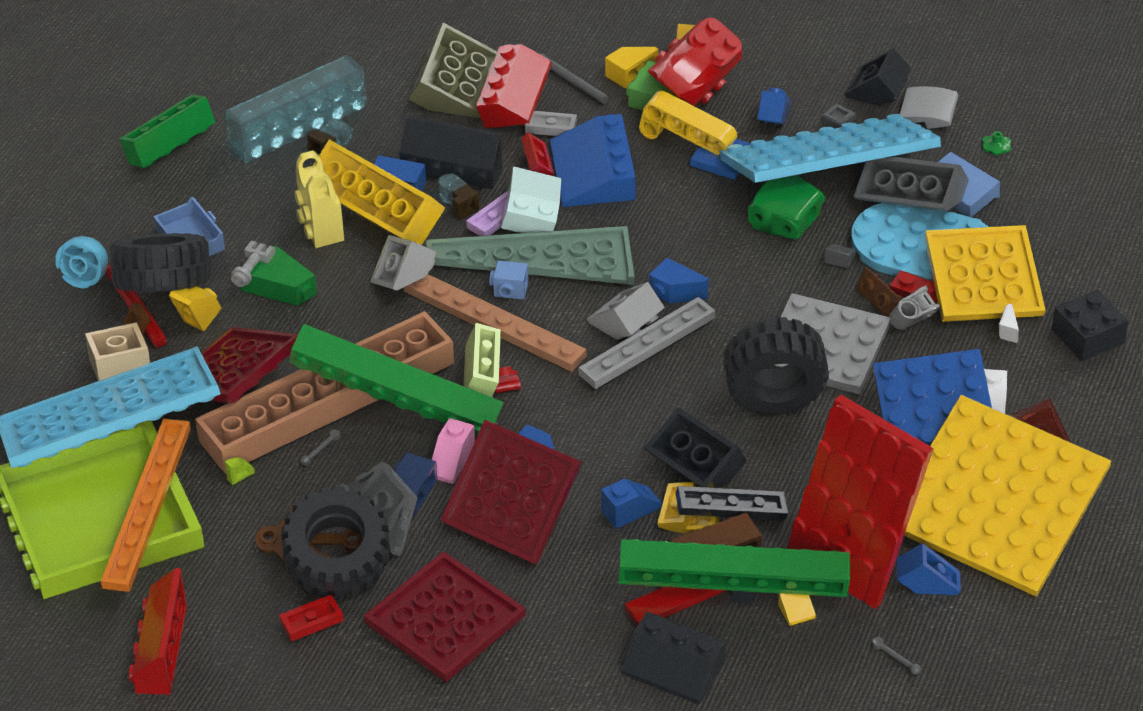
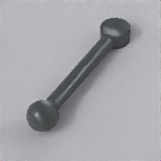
[300,429,340,466]
[872,637,921,675]

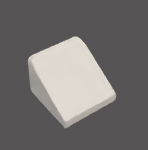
[999,303,1019,343]

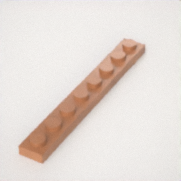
[404,274,587,372]

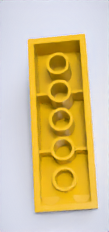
[312,139,445,245]

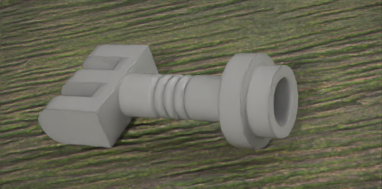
[231,241,276,287]

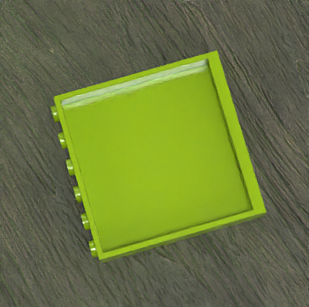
[0,420,204,599]

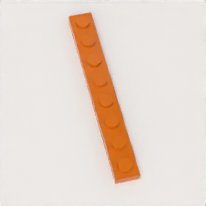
[101,419,191,592]

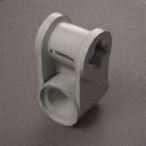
[889,286,940,330]

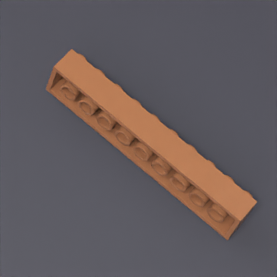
[195,311,454,473]

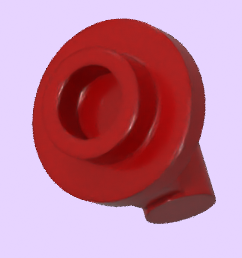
[494,367,521,394]

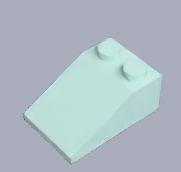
[501,167,561,233]

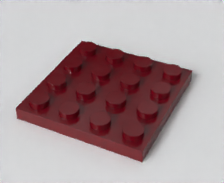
[201,327,299,403]
[440,420,582,565]
[364,551,526,682]

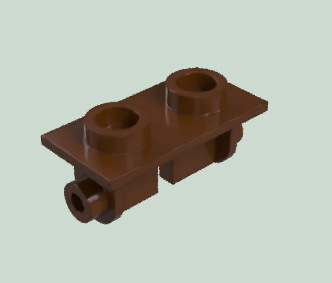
[856,267,904,317]

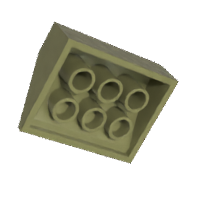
[409,23,497,118]

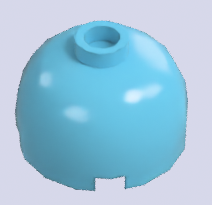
[56,236,108,289]

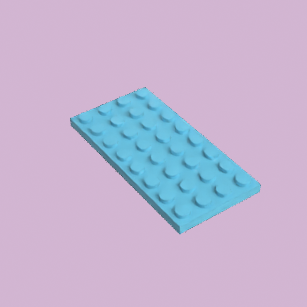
[720,114,941,183]
[0,346,220,468]

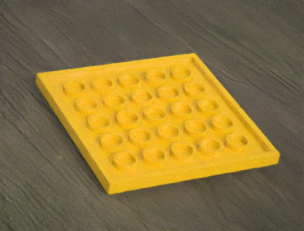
[904,395,1111,597]

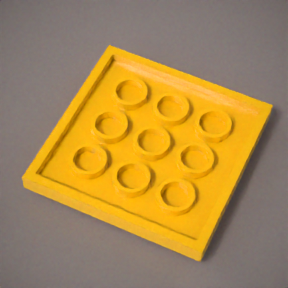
[924,225,1045,322]

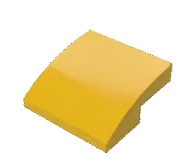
[657,482,720,534]

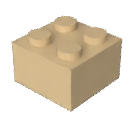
[85,322,150,381]

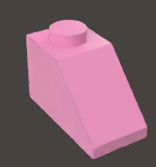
[432,418,475,484]

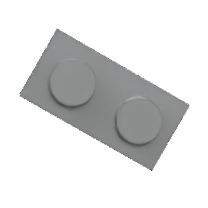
[525,111,577,136]

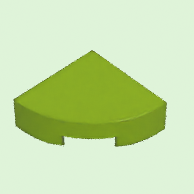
[225,457,255,485]

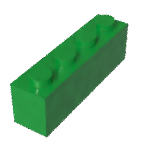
[119,94,216,168]

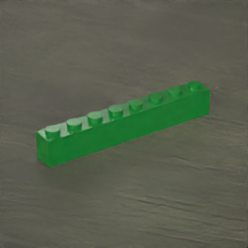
[289,324,504,438]
[619,539,850,597]

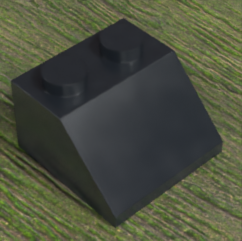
[844,48,911,106]

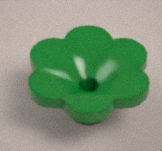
[982,131,1011,156]

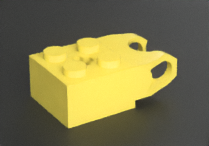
[294,151,344,248]

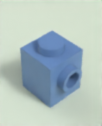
[489,261,529,299]

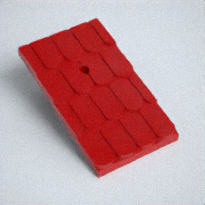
[787,395,934,609]

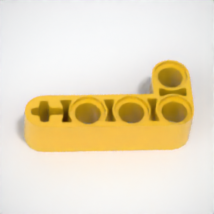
[639,91,737,155]

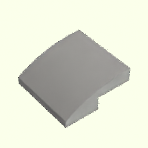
[900,86,958,129]

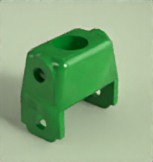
[748,175,825,239]

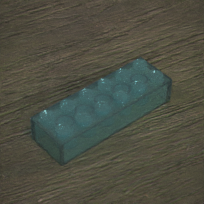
[225,55,367,163]

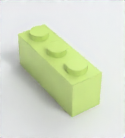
[464,323,501,397]

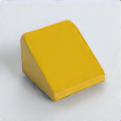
[778,593,816,626]

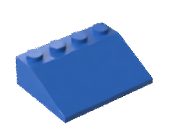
[550,114,636,207]

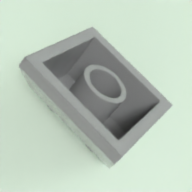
[370,235,436,291]
[587,282,665,340]

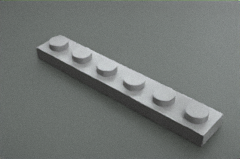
[578,297,715,389]

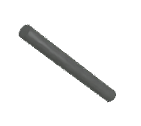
[540,53,609,104]

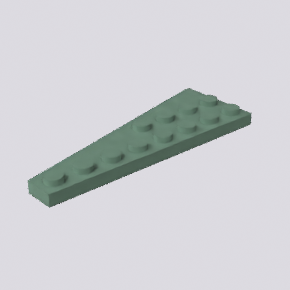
[426,226,635,284]

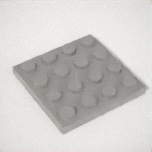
[764,293,891,394]

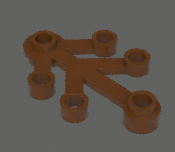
[255,506,363,562]

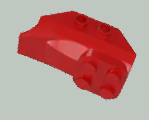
[648,18,742,107]

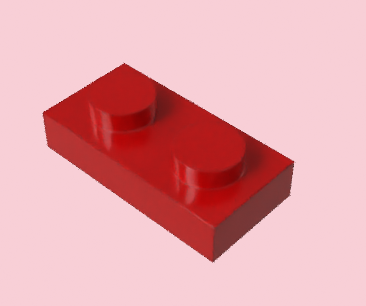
[521,132,554,176]
[890,270,938,304]
[279,595,344,642]

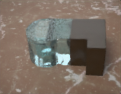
[306,118,353,155]
[438,174,479,220]

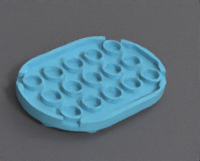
[851,203,988,282]

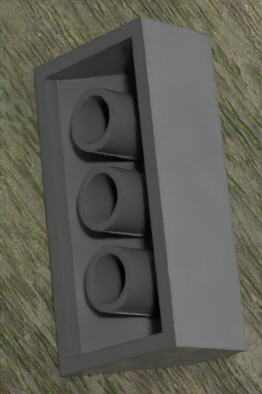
[854,156,969,211]

